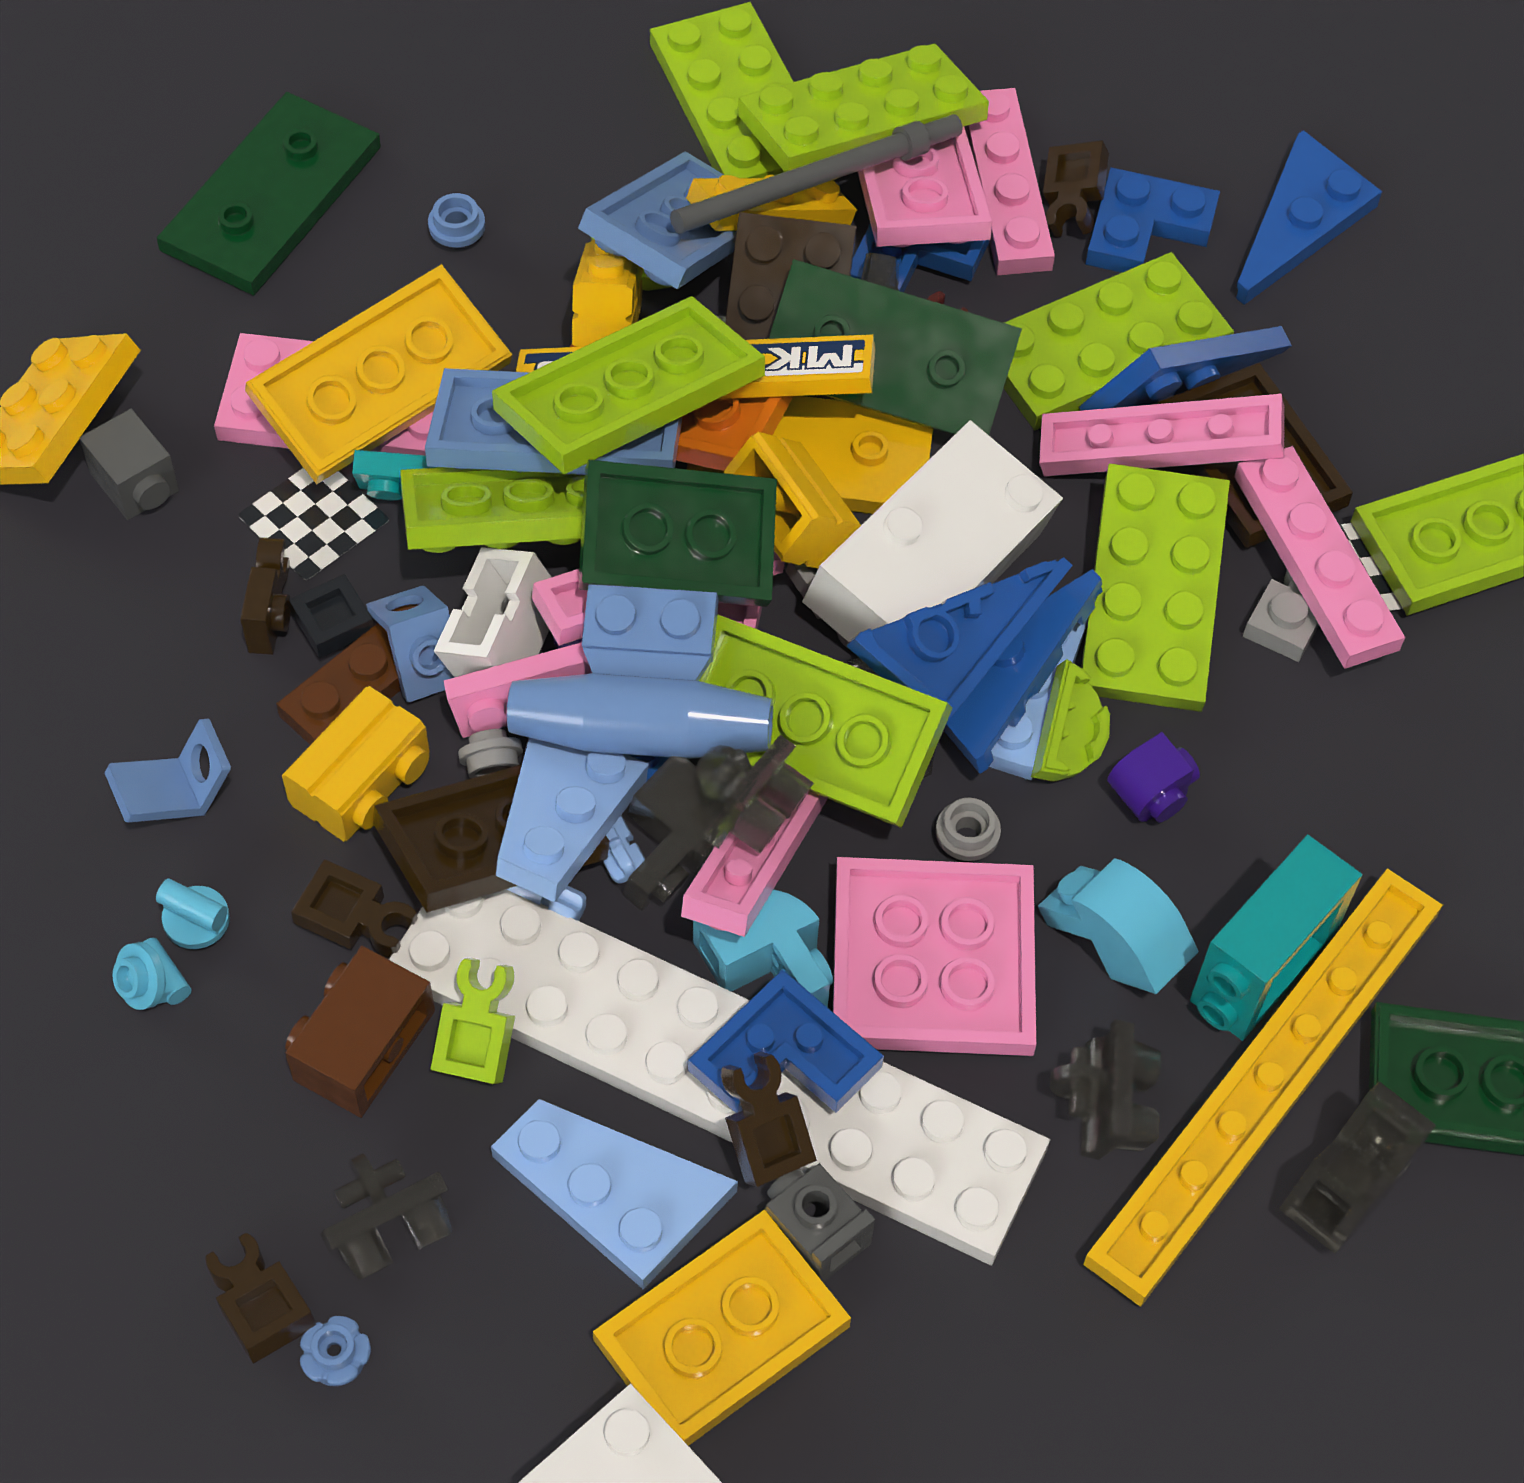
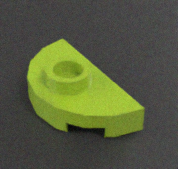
[1031,659,1110,781]

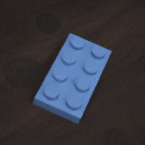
[578,151,737,289]
[425,368,683,475]

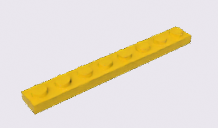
[1083,868,1443,1307]

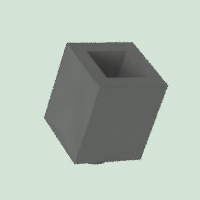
[79,408,179,520]

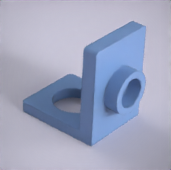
[366,586,455,702]
[105,719,231,822]

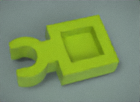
[431,958,515,1084]

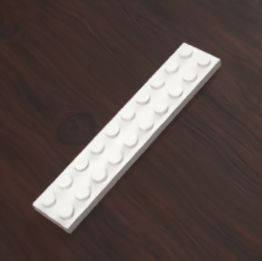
[389,889,1050,1266]

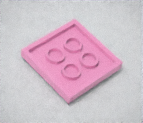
[833,857,1036,1056]

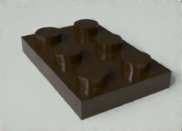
[725,212,857,400]
[1158,363,1353,548]
[373,765,610,913]

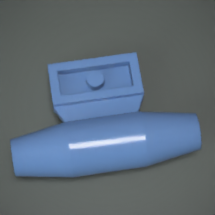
[507,584,773,759]

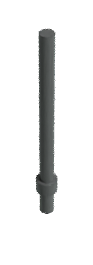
[670,114,963,233]

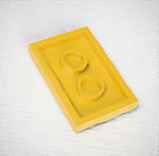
[0,333,141,485]
[593,1209,851,1446]

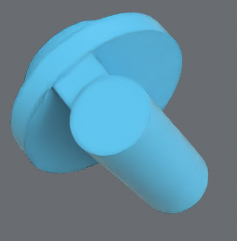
[156,878,230,949]
[112,938,192,1010]

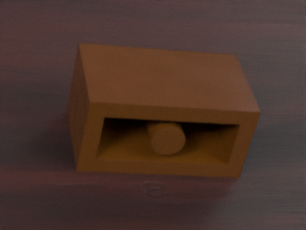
[285,946,435,1118]

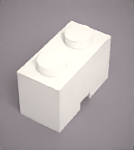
[434,547,551,677]

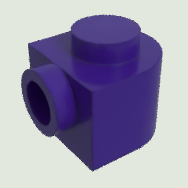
[1107,732,1200,823]

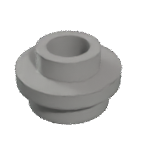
[458,729,523,778]
[936,798,1001,861]

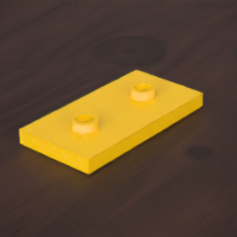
[245,264,513,484]
[686,396,933,514]

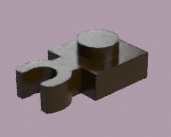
[1043,140,1109,237]
[240,537,291,655]
[291,859,418,958]
[721,1051,817,1187]
[205,1233,316,1364]

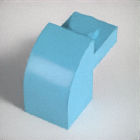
[1038,858,1199,994]
[693,890,833,1008]

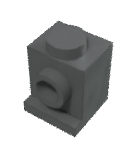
[765,1163,875,1283]

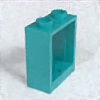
[1190,834,1363,1041]

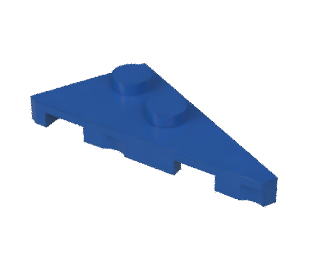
[1236,130,1382,305]
[1079,326,1292,411]
[847,557,1073,722]
[943,569,1103,774]

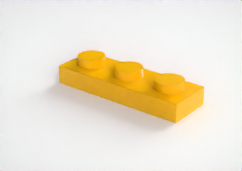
[686,175,857,231]

